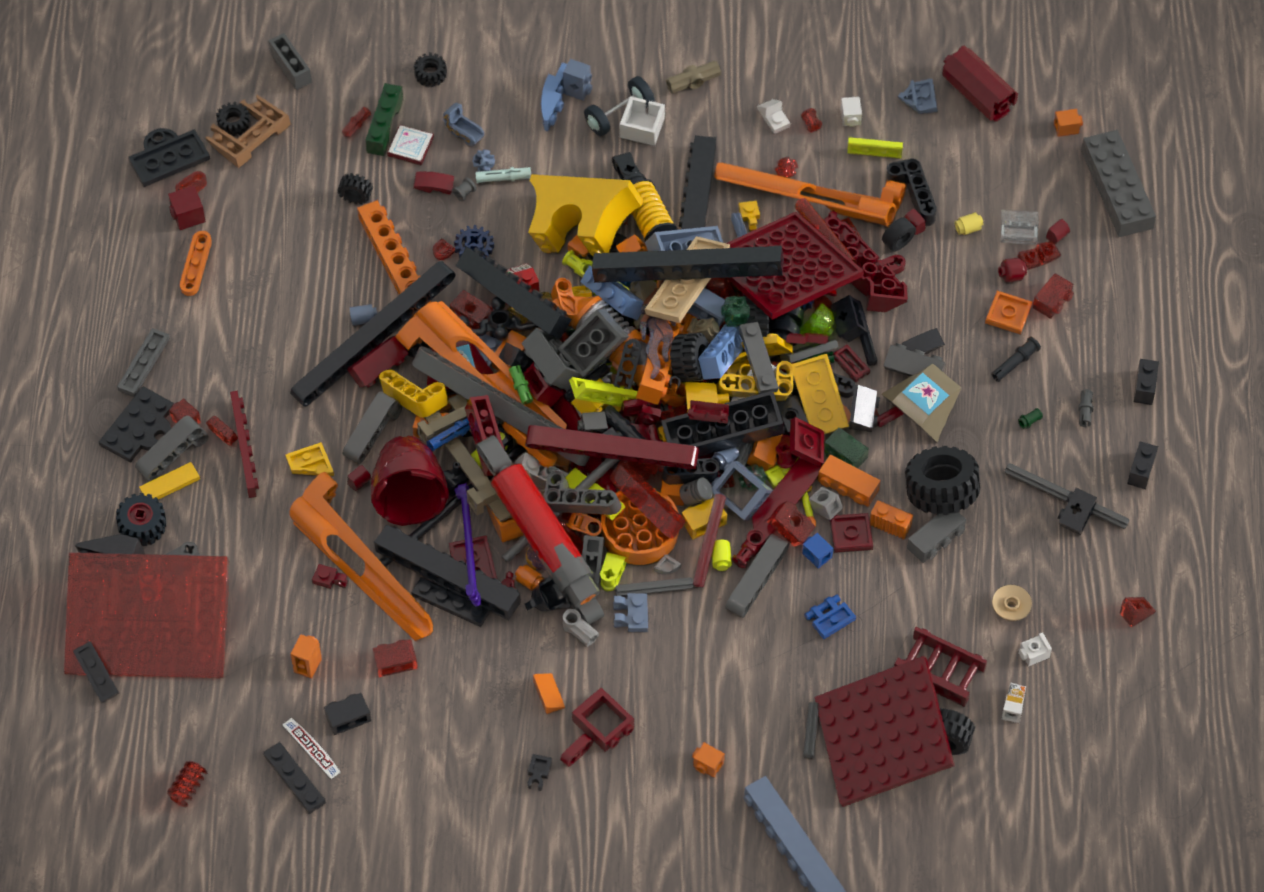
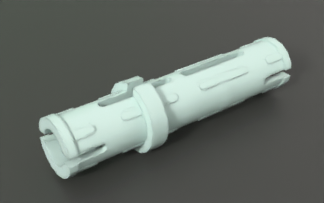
[476,167,531,183]

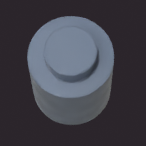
[349,304,377,326]

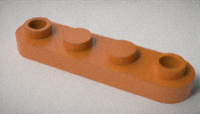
[180,231,212,296]
[502,421,558,468]

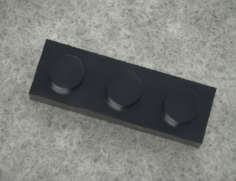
[73,641,120,703]

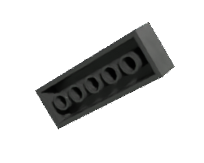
[1081,130,1156,237]

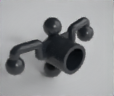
[458,296,538,341]

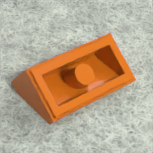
[533,673,565,714]

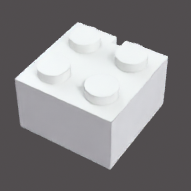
[620,96,665,146]

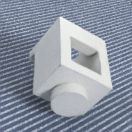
[1019,632,1052,666]

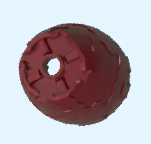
[371,435,449,526]

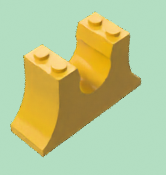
[528,174,643,256]

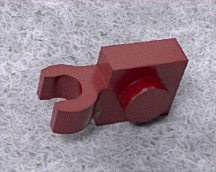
[312,564,348,589]

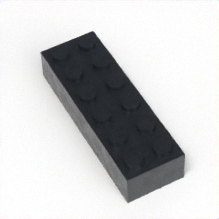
[661,391,784,457]

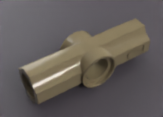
[666,61,721,94]

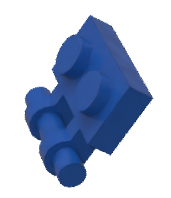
[804,594,856,639]

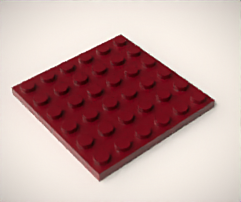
[726,211,864,319]
[814,656,955,807]

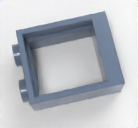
[711,461,773,521]

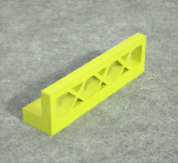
[569,377,638,407]

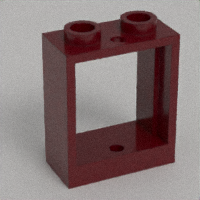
[572,688,634,752]

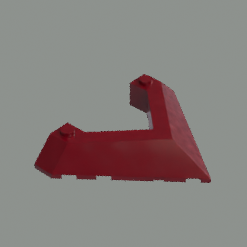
[813,210,908,313]

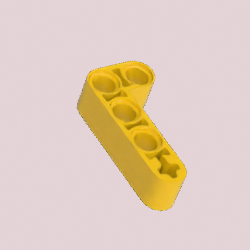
[716,361,794,401]
[379,370,448,418]

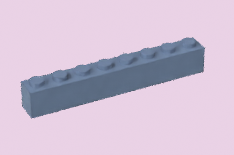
[743,776,846,892]

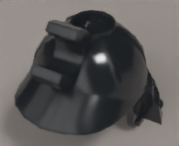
[524,575,571,612]

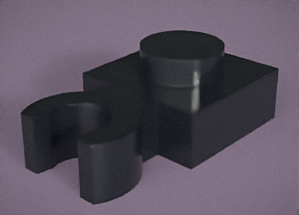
[528,754,552,791]

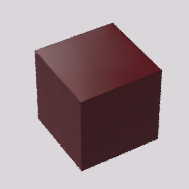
[168,185,206,230]

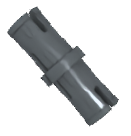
[1078,389,1094,427]

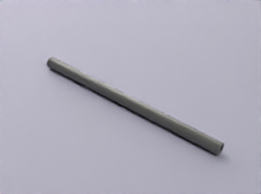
[502,459,619,563]

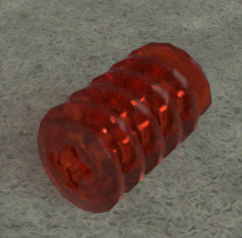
[167,761,208,808]

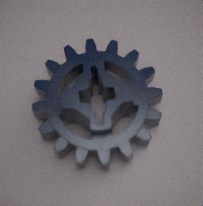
[454,225,494,258]

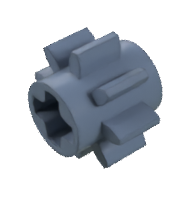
[473,149,495,172]

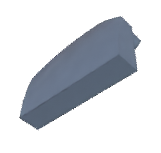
[898,79,938,114]

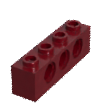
[465,395,504,476]

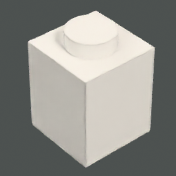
[841,97,862,126]

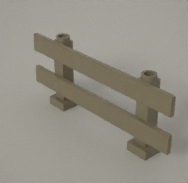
[417,394,532,523]

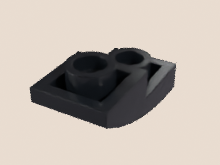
[901,328,945,353]

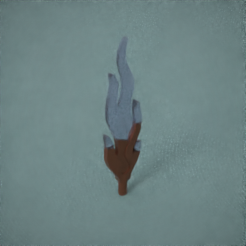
[640,280,676,379]

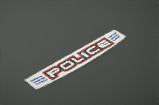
[283,718,340,779]

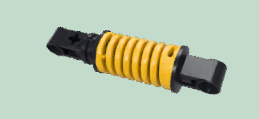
[612,152,678,242]

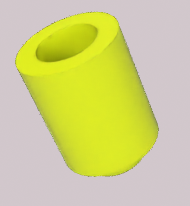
[712,540,732,571]

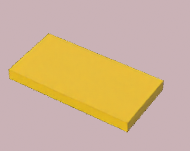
[792,354,849,434]

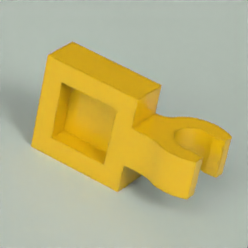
[738,200,760,231]

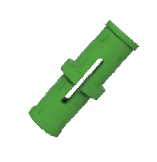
[509,365,533,405]

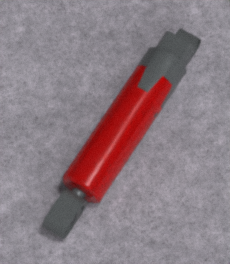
[476,435,604,625]

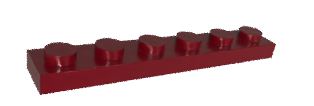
[230,391,259,498]

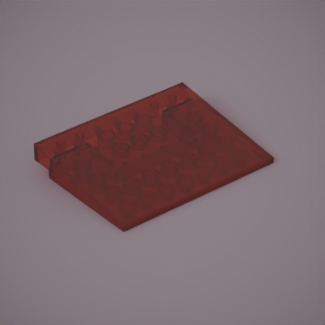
[64,553,229,678]

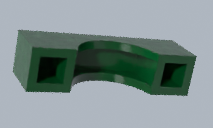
[365,83,403,156]

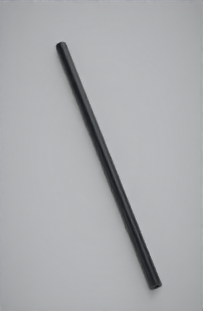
[379,444,526,567]

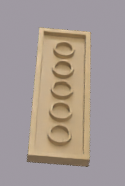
[645,236,730,323]

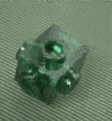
[721,296,750,327]

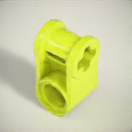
[600,552,626,591]

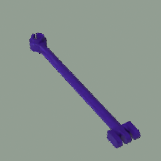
[455,483,481,606]

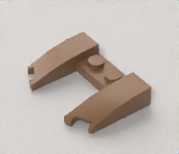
[206,95,291,168]

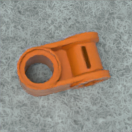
[564,513,602,536]

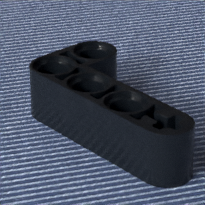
[886,158,937,226]

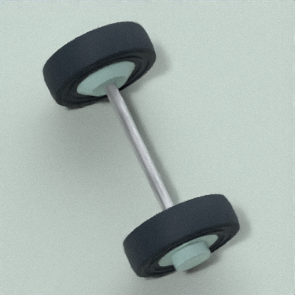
[584,76,654,136]

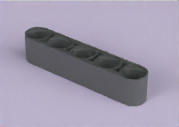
[725,534,790,617]

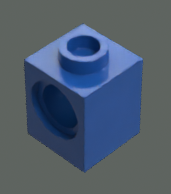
[802,533,833,569]

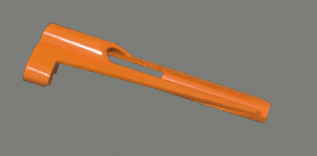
[396,301,567,429]

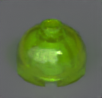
[800,303,835,338]

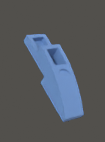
[541,63,567,132]

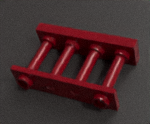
[894,627,987,707]

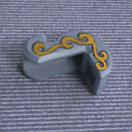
[443,103,484,146]

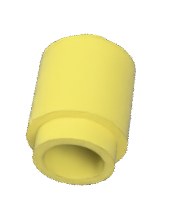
[955,212,983,235]

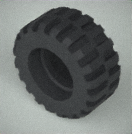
[905,446,980,515]

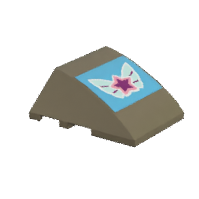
[881,364,961,443]

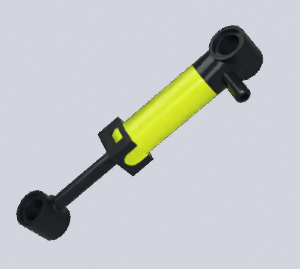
[443,406,554,497]

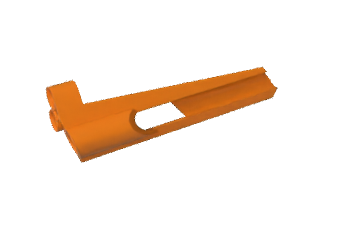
[714,162,906,227]
[289,472,433,641]

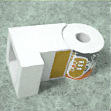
[1002,683,1026,723]

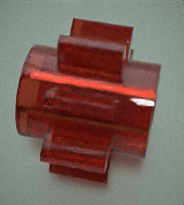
[774,156,798,178]

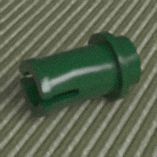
[1018,408,1043,429]

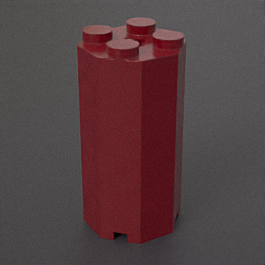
[942,45,1018,122]

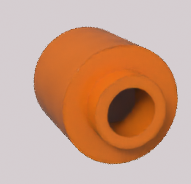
[515,564,545,591]

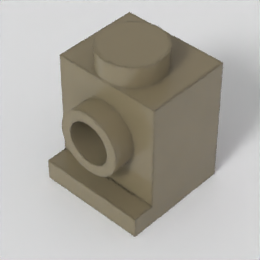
[687,318,720,343]

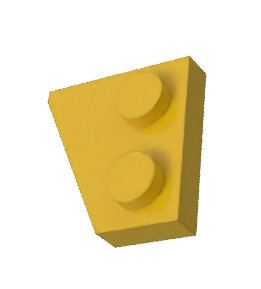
[285,442,334,476]

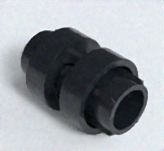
[768,306,804,346]

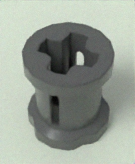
[452,177,477,201]

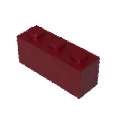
[347,335,409,388]

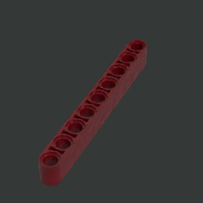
[525,425,699,469]

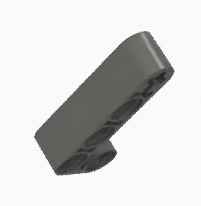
[342,392,402,464]
[135,416,209,481]
[544,470,621,515]

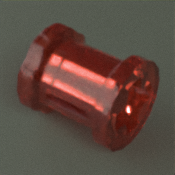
[801,108,822,132]

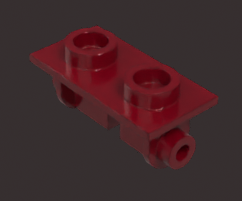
[688,400,729,423]

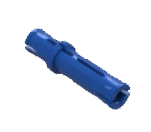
[426,418,470,452]

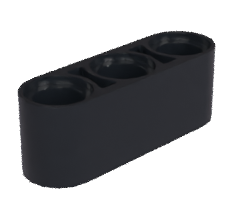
[662,458,720,485]

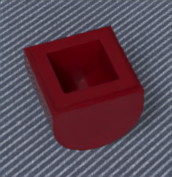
[904,209,926,235]
[1046,219,1070,244]
[347,465,371,491]

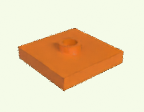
[985,291,1033,335]

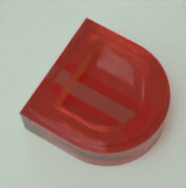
[433,238,455,260]

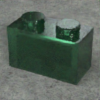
[824,427,869,468]

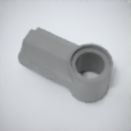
[562,609,599,647]

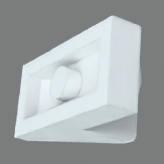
[757,99,790,134]

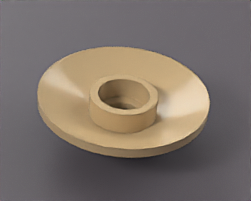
[992,585,1032,621]

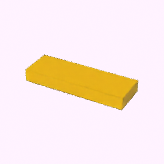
[139,462,200,499]

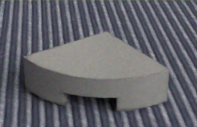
[654,555,681,574]

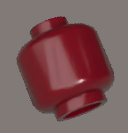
[998,258,1027,283]

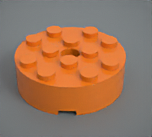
[601,486,679,565]

